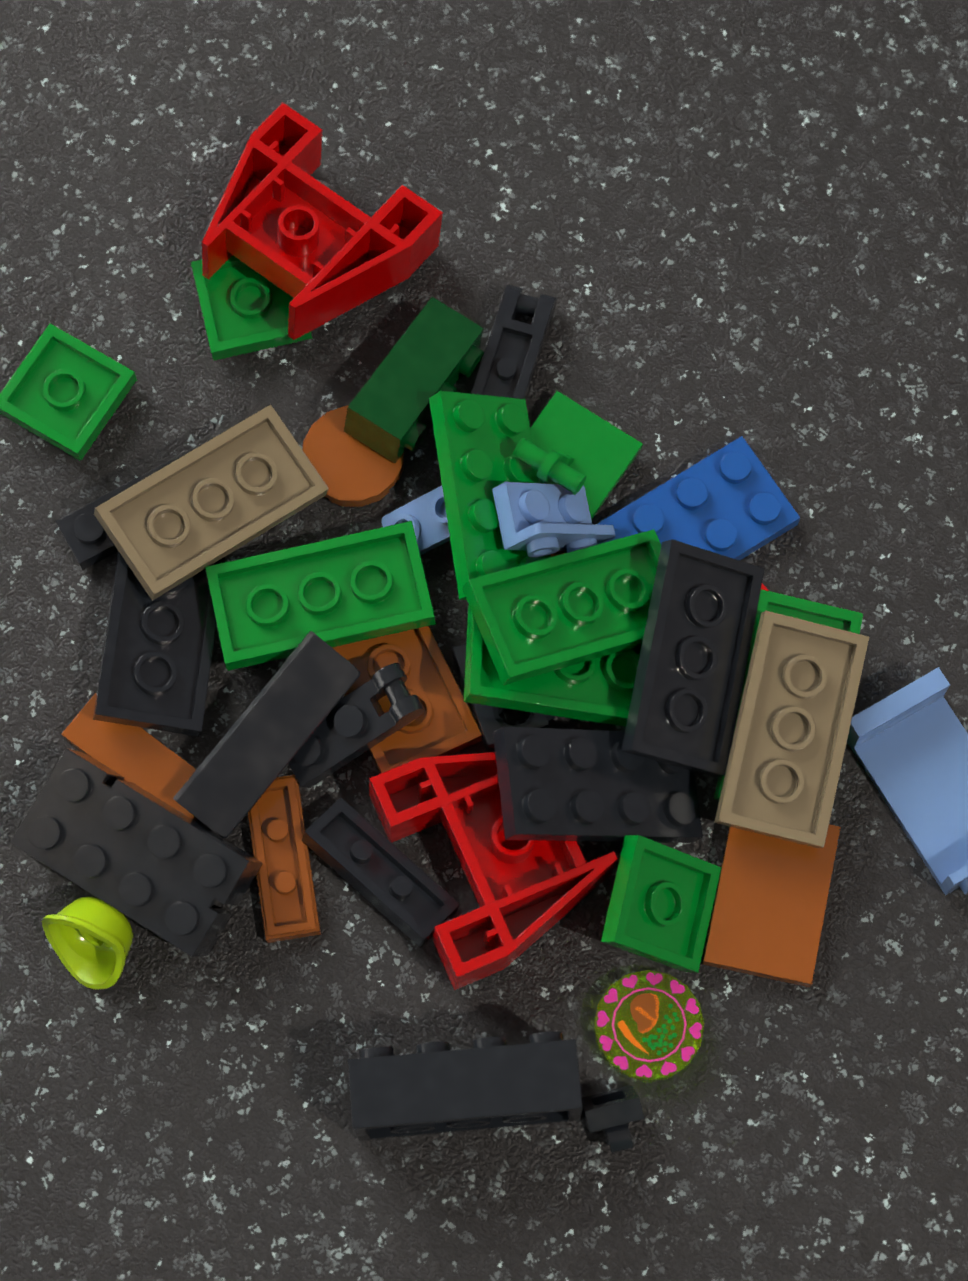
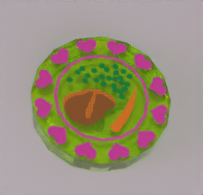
[594,970,704,1083]

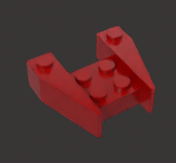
[202,103,443,340]
[369,752,617,990]

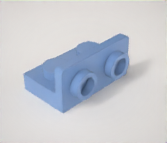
[492,482,616,557]

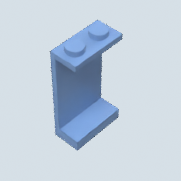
[847,667,968,896]

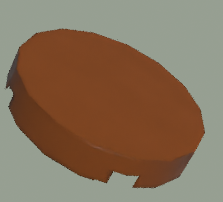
[303,406,405,507]

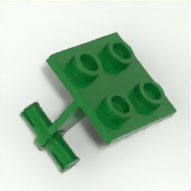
[513,391,643,520]

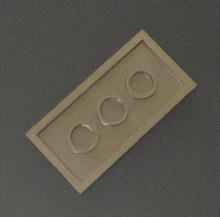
[94,404,329,601]
[714,610,869,849]

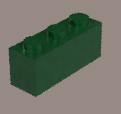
[344,297,484,463]

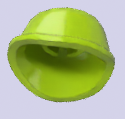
[42,897,134,990]

